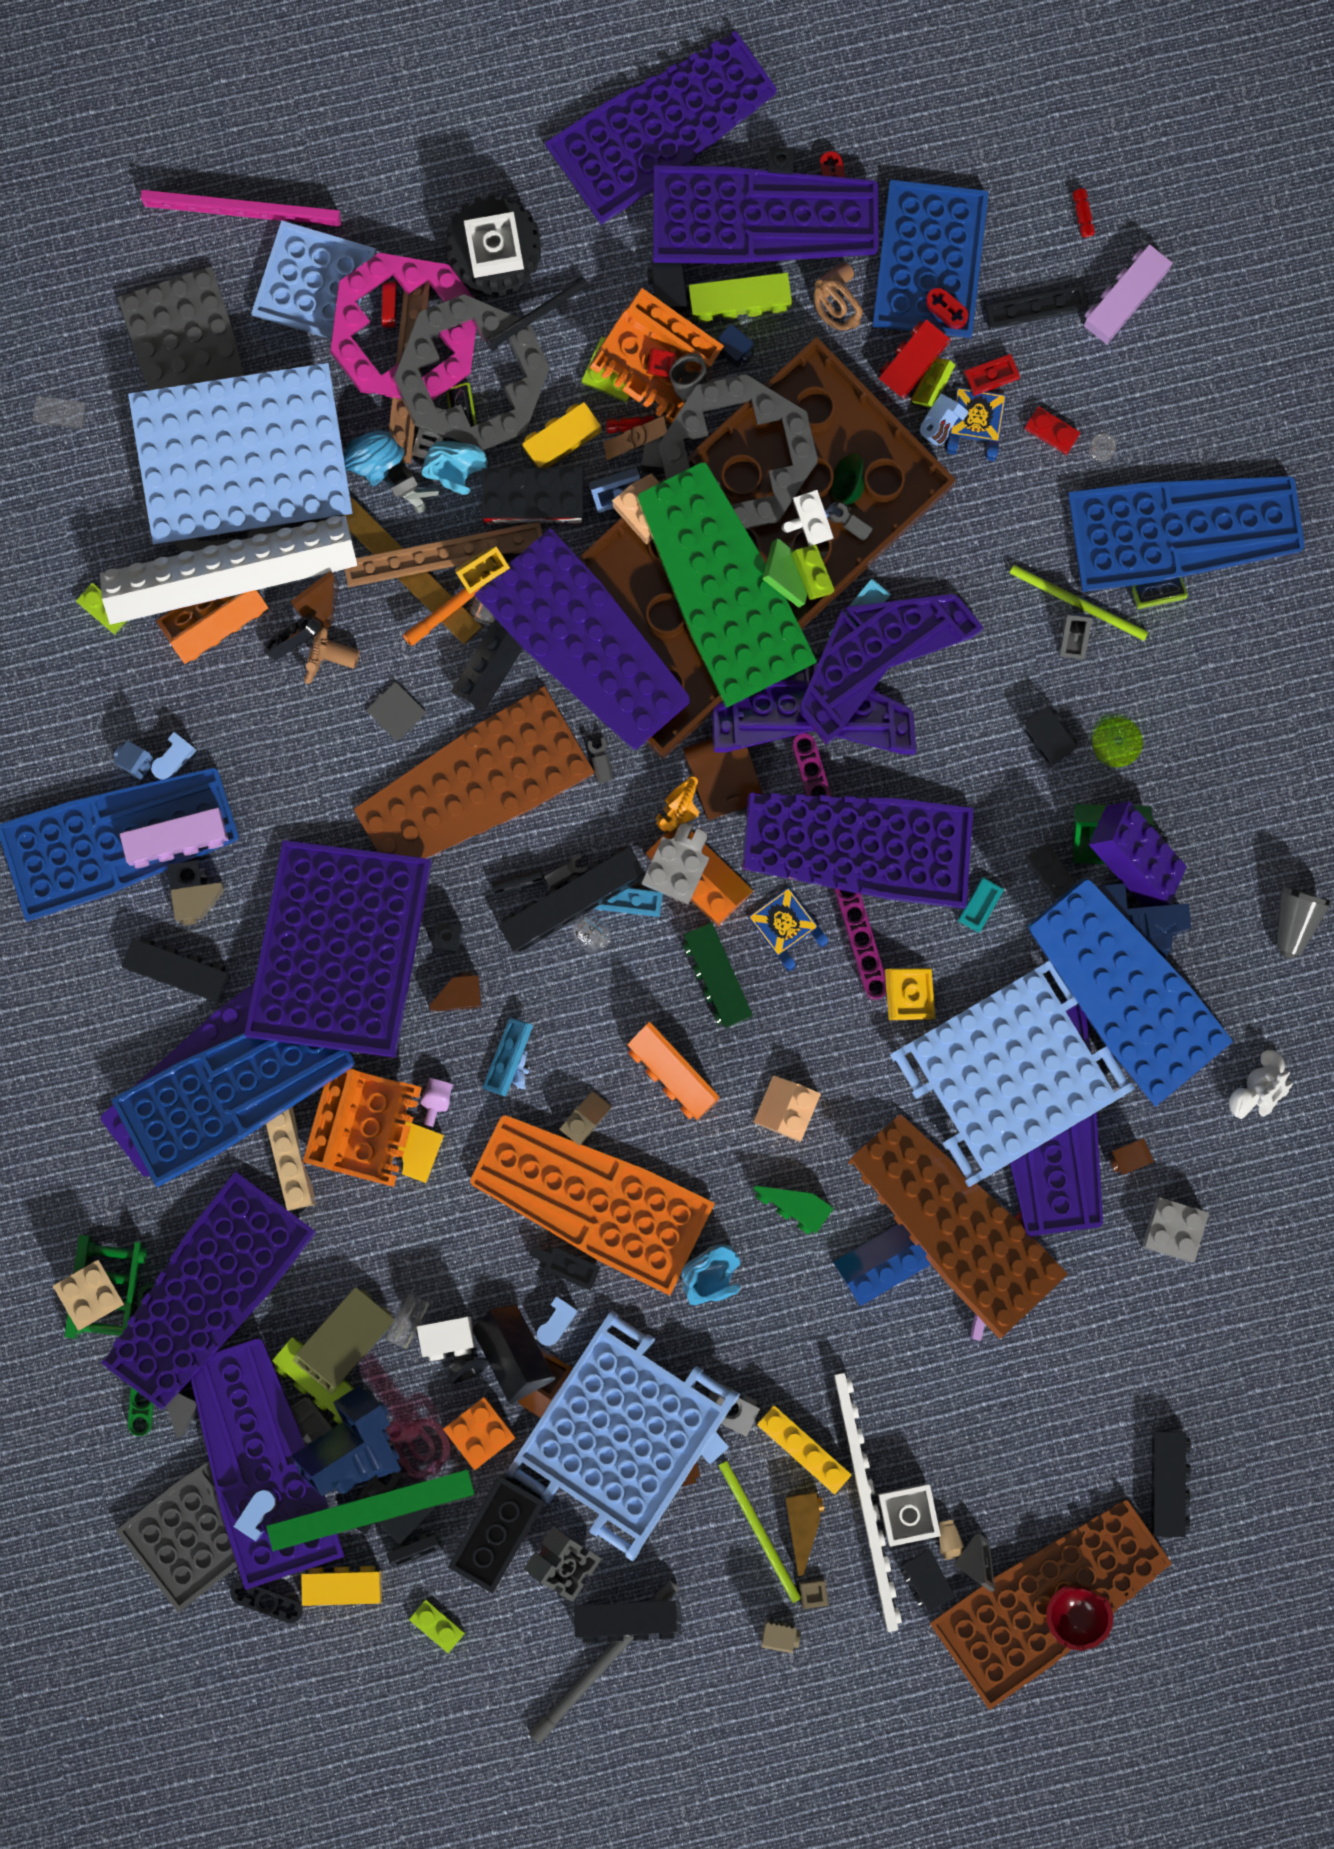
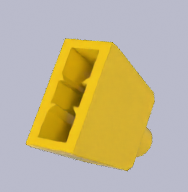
[455,546,510,594]

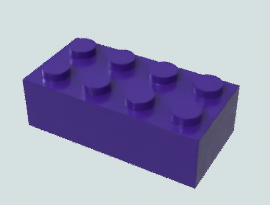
[1089,801,1187,907]

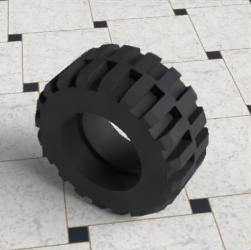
[445,195,541,296]

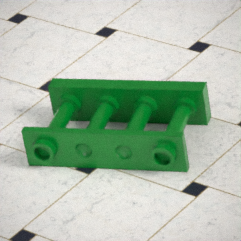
[64,1235,147,1339]

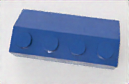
[833,1224,931,1306]

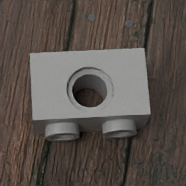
[708,1383,760,1437]

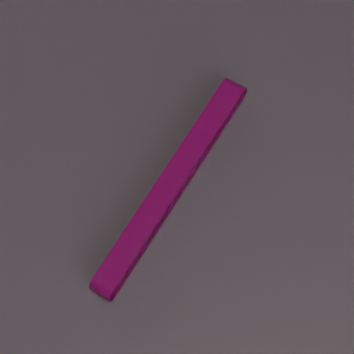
[792,733,886,1000]

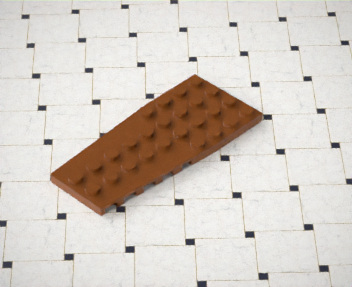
[354,686,595,858]
[848,1114,1068,1339]
[929,1500,1172,1710]

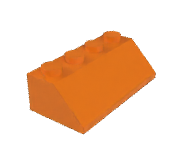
[156,590,268,664]
[645,827,753,927]
[627,1022,720,1120]

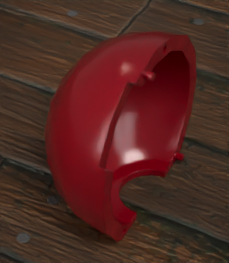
[1046,1585,1113,1651]

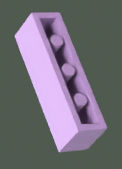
[1084,244,1173,344]
[120,808,229,868]

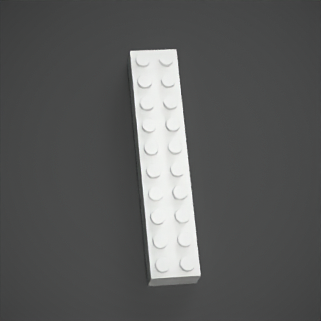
[100,515,357,624]

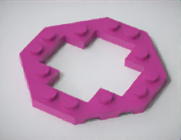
[330,253,476,401]

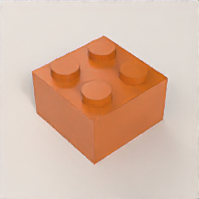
[443,1396,517,1470]

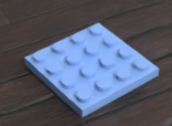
[251,220,377,339]

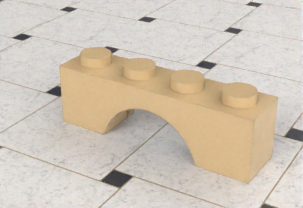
[266,1106,317,1211]

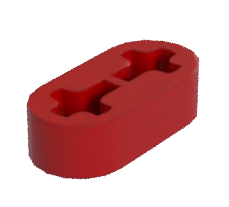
[820,151,846,178]
[382,281,397,328]
[926,288,968,329]

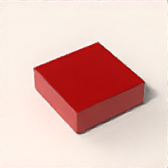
[646,348,676,379]

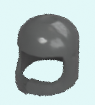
[669,354,709,402]

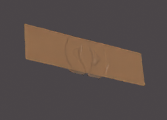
[603,416,667,460]

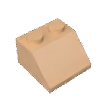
[612,474,659,544]
[753,1076,821,1142]

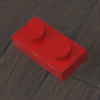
[964,354,1020,396]
[1025,406,1081,455]

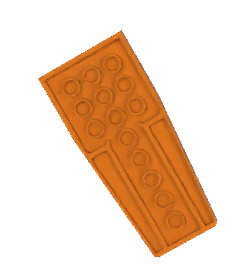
[470,1115,715,1296]

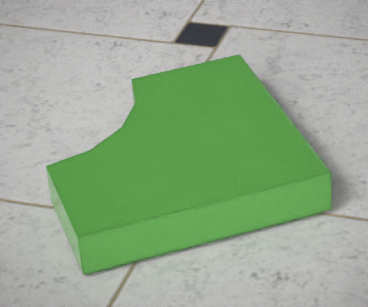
[762,538,807,607]

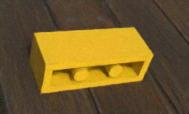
[522,402,602,468]
[301,1566,382,1606]

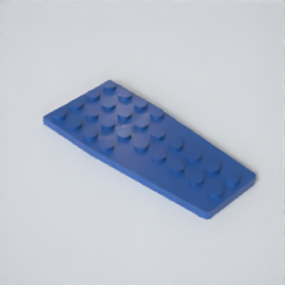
[1068,476,1305,592]
[0,768,239,922]
[1028,878,1233,1107]
[111,1033,354,1187]

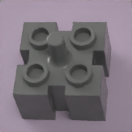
[524,1526,602,1602]

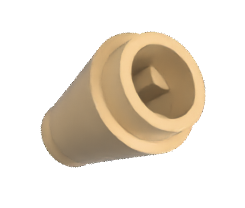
[938,1520,965,1560]

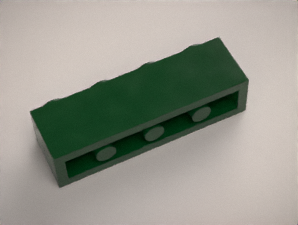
[681,922,753,1029]

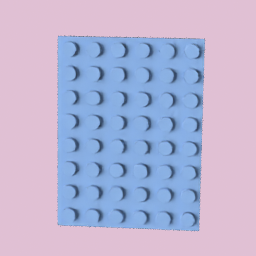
[128,363,353,545]

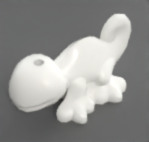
[1229,1050,1293,1119]

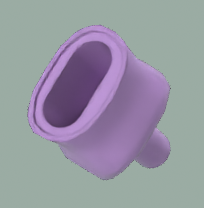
[420,1078,453,1127]

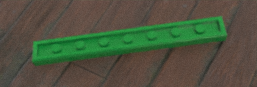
[266,1470,475,1551]

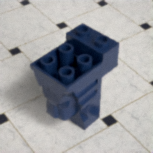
[1096,883,1191,959]
[291,1386,401,1496]

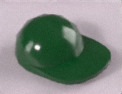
[830,453,864,505]

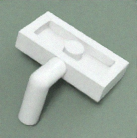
[782,490,833,546]

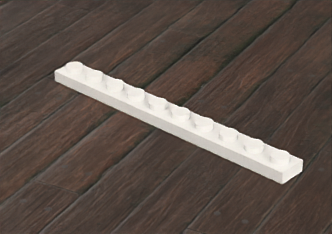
[834,1373,902,1632]

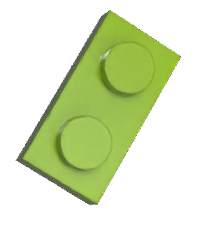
[911,358,955,408]
[791,545,835,600]
[76,583,128,635]
[409,1599,465,1653]

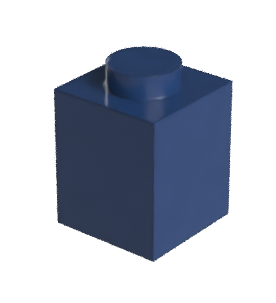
[716,324,754,368]

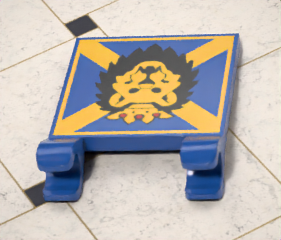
[947,387,1007,461]
[748,887,828,971]

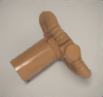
[814,262,863,331]
[304,627,360,684]

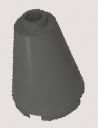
[1276,886,1332,959]

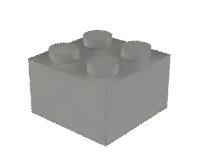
[1142,1198,1209,1263]

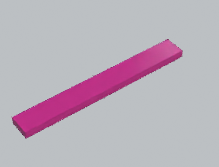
[141,190,342,227]

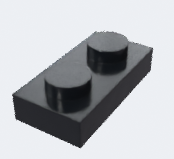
[386,1534,442,1568]

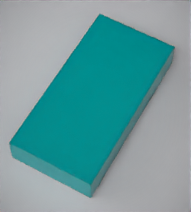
[957,877,1004,933]

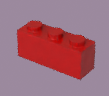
[879,319,952,399]

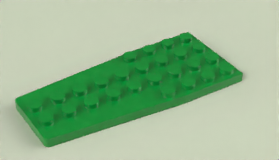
[637,463,817,708]

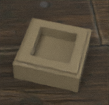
[799,1579,829,1609]

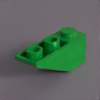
[753,1186,834,1235]

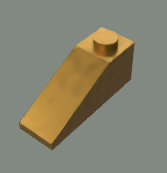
[785,1492,824,1576]

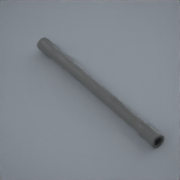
[528,1578,680,1744]

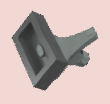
[384,465,439,513]

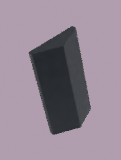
[473,1304,555,1405]

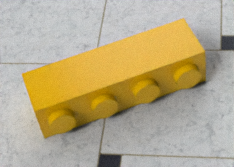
[757,1405,852,1494]

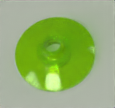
[1092,717,1143,768]

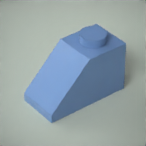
[113,741,155,781]

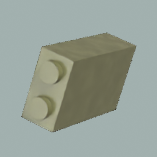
[293,1287,395,1394]

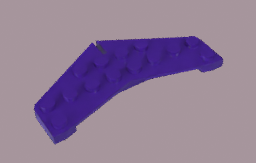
[800,594,984,745]
[712,662,916,755]

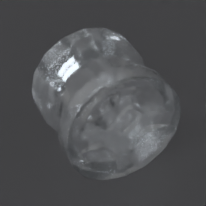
[1089,433,1116,462]

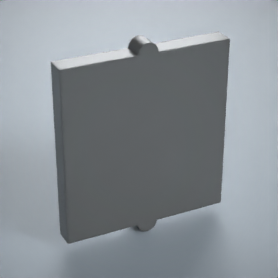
[366,682,426,742]

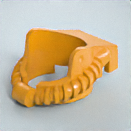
[655,775,699,832]

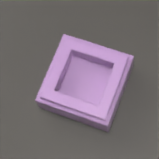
[970,1314,985,1341]

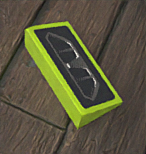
[446,382,477,427]
[1131,577,1188,610]

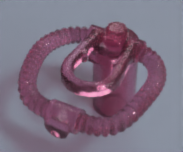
[386,1418,450,1479]

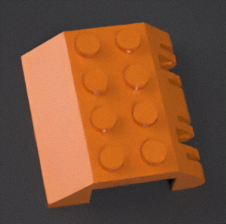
[589,288,724,424]
[303,1069,422,1187]

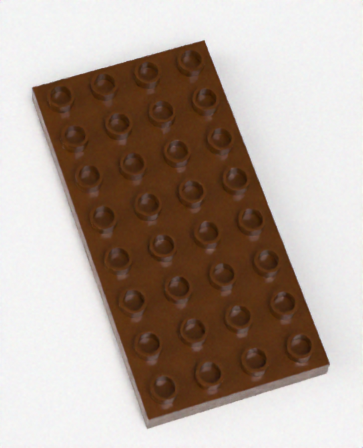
[579,337,956,760]

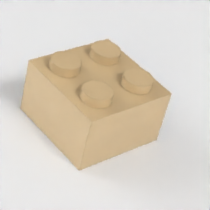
[52,1260,124,1331]

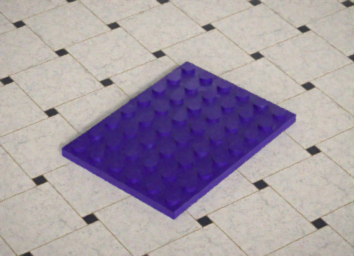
[244,840,432,1058]

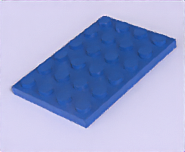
[872,180,989,338]

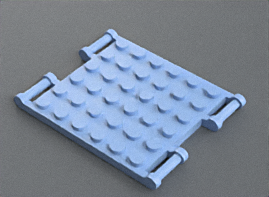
[890,961,1135,1188]
[506,1310,740,1561]

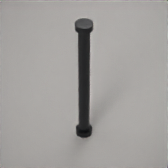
[485,276,589,351]

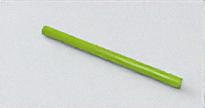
[1010,565,1149,641]
[718,1461,801,1603]

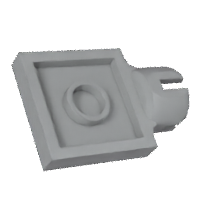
[642,823,709,905]

